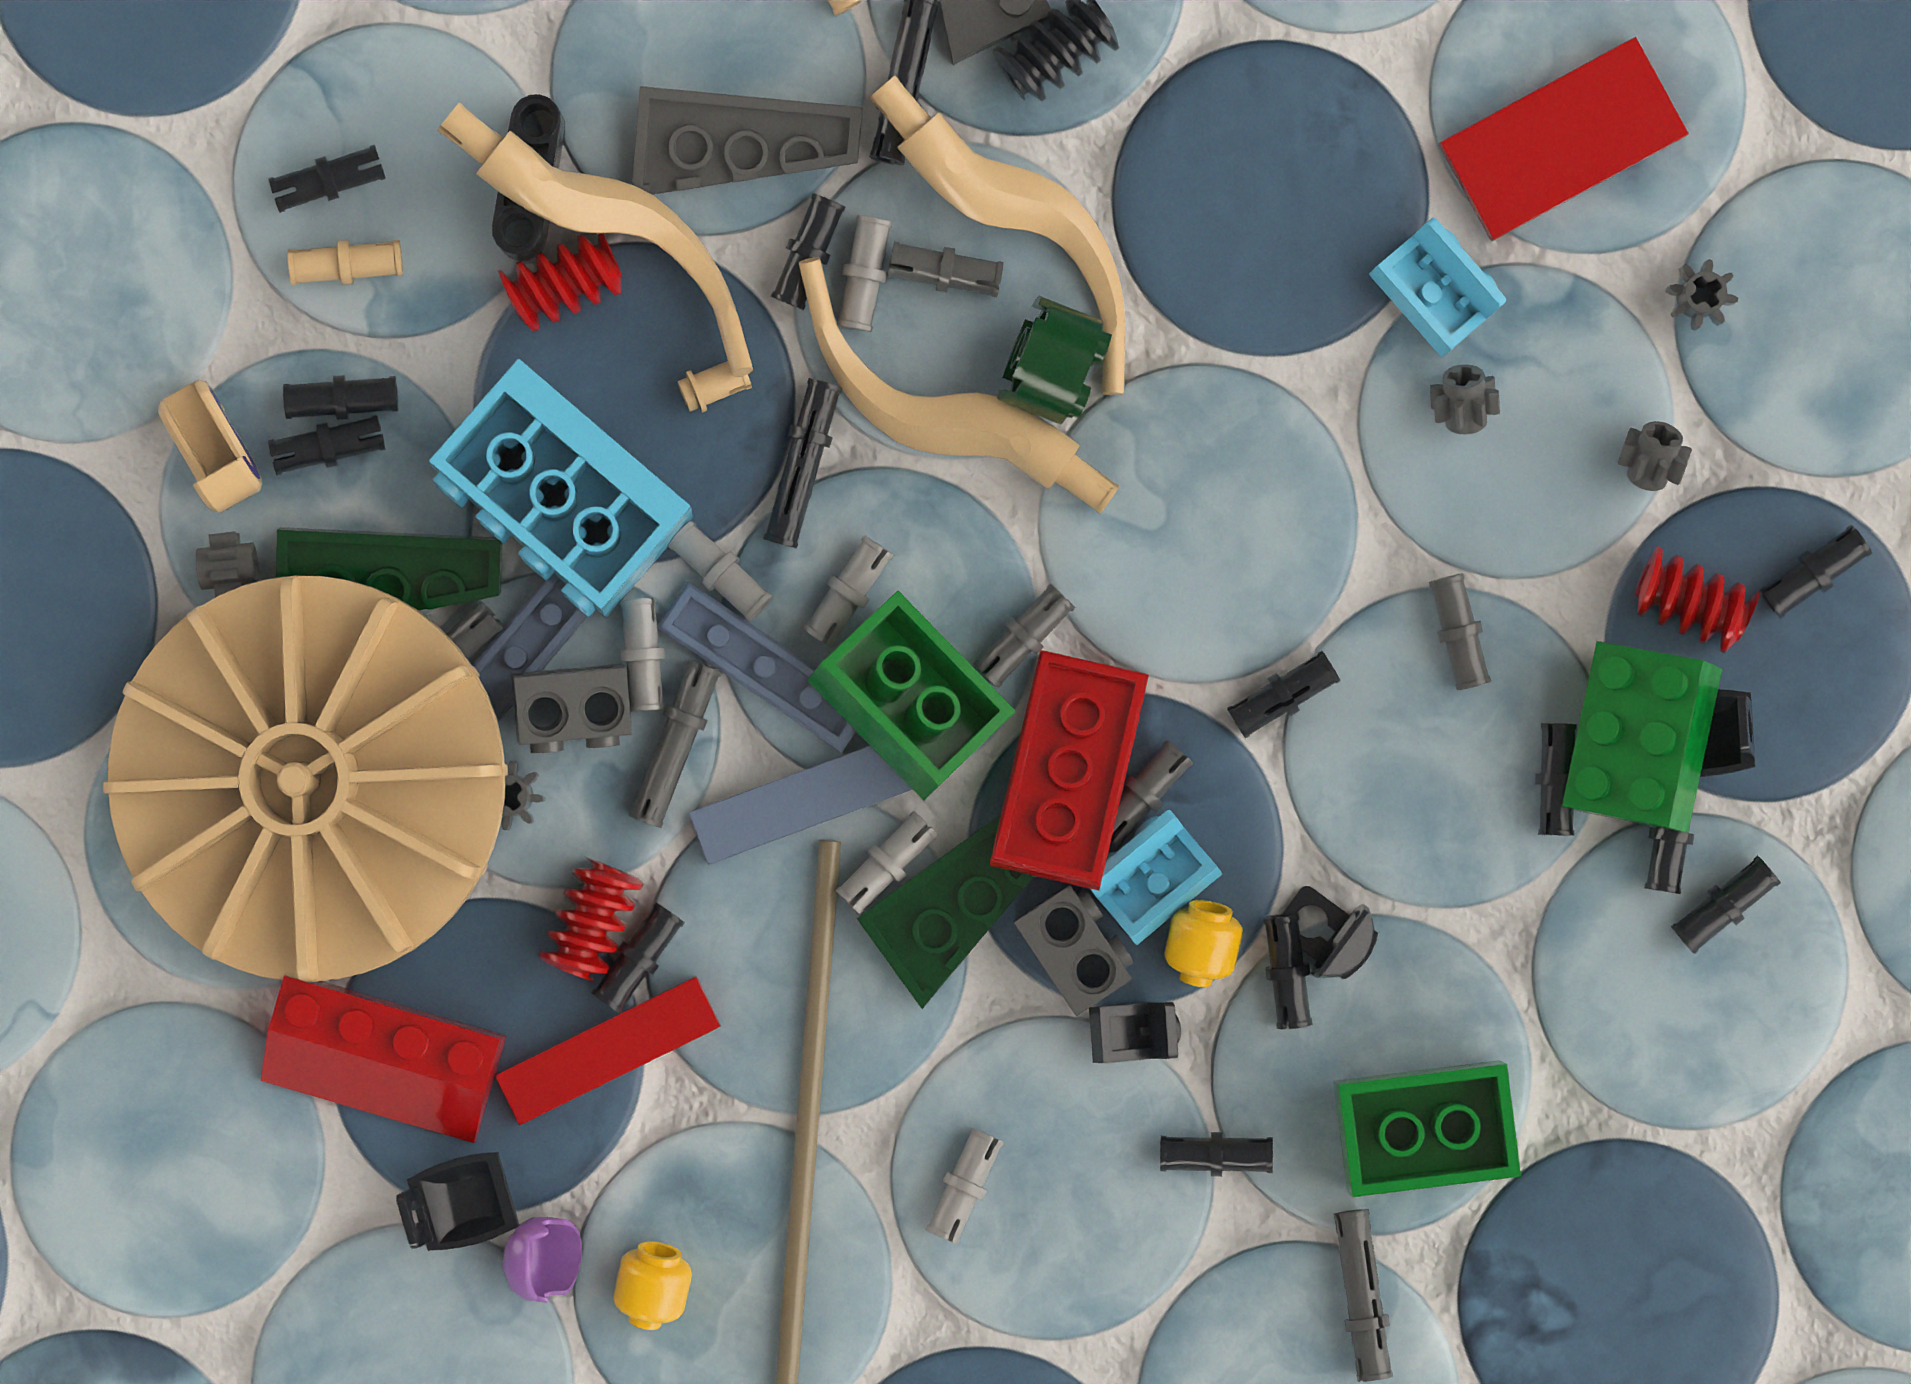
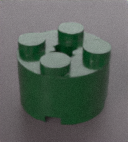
[998,295,1112,425]

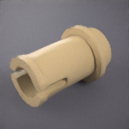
[677,361,752,413]

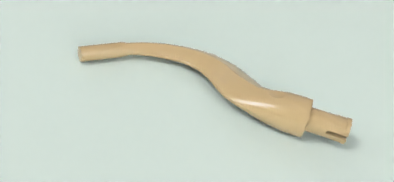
[869,75,1125,395]
[437,102,753,377]
[799,257,1120,514]

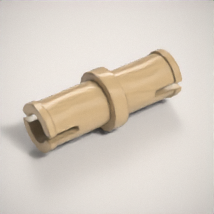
[287,240,403,285]

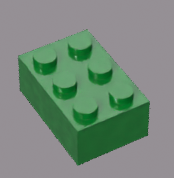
[807,590,1016,800]
[1562,641,1723,833]
[1333,1060,1521,1197]

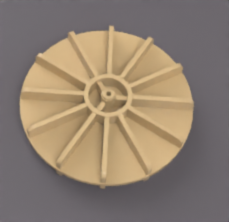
[103,576,508,982]

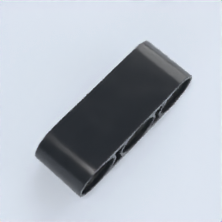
[492,94,565,261]

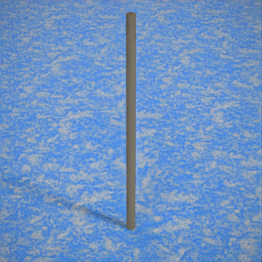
[775,840,841,1384]

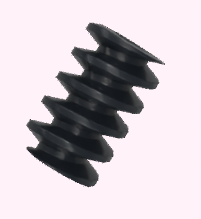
[992,0,1120,102]

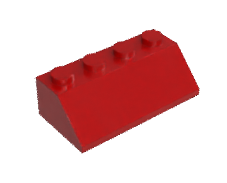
[260,975,507,1143]

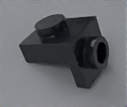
[1089,1002,1181,1063]

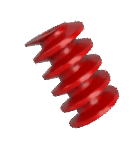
[498,233,622,332]
[1634,546,1761,653]
[538,856,644,982]

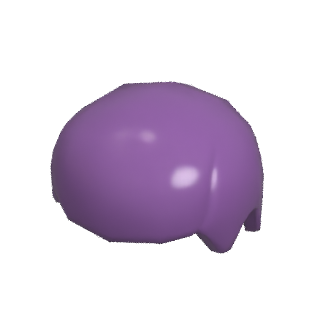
[502,1217,583,1303]

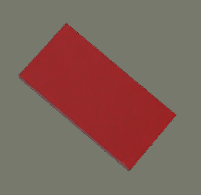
[1439,37,1689,242]
[990,650,1149,891]

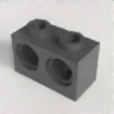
[511,664,632,753]
[1013,885,1135,1017]

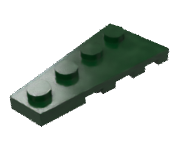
[276,527,503,611]
[856,814,1034,1009]

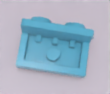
[1369,218,1506,358]
[1090,810,1222,945]

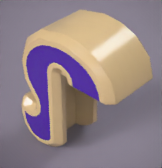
[158,379,262,513]

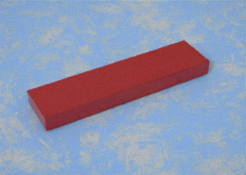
[495,976,721,1126]

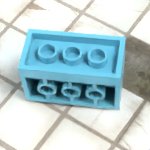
[429,358,693,618]

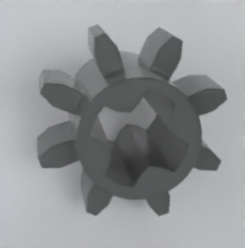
[1665,259,1738,331]
[1430,365,1500,434]
[1618,421,1692,491]
[196,531,259,598]
[501,761,546,830]

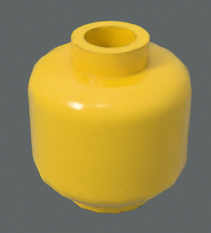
[1164,900,1243,987]
[613,1241,692,1330]

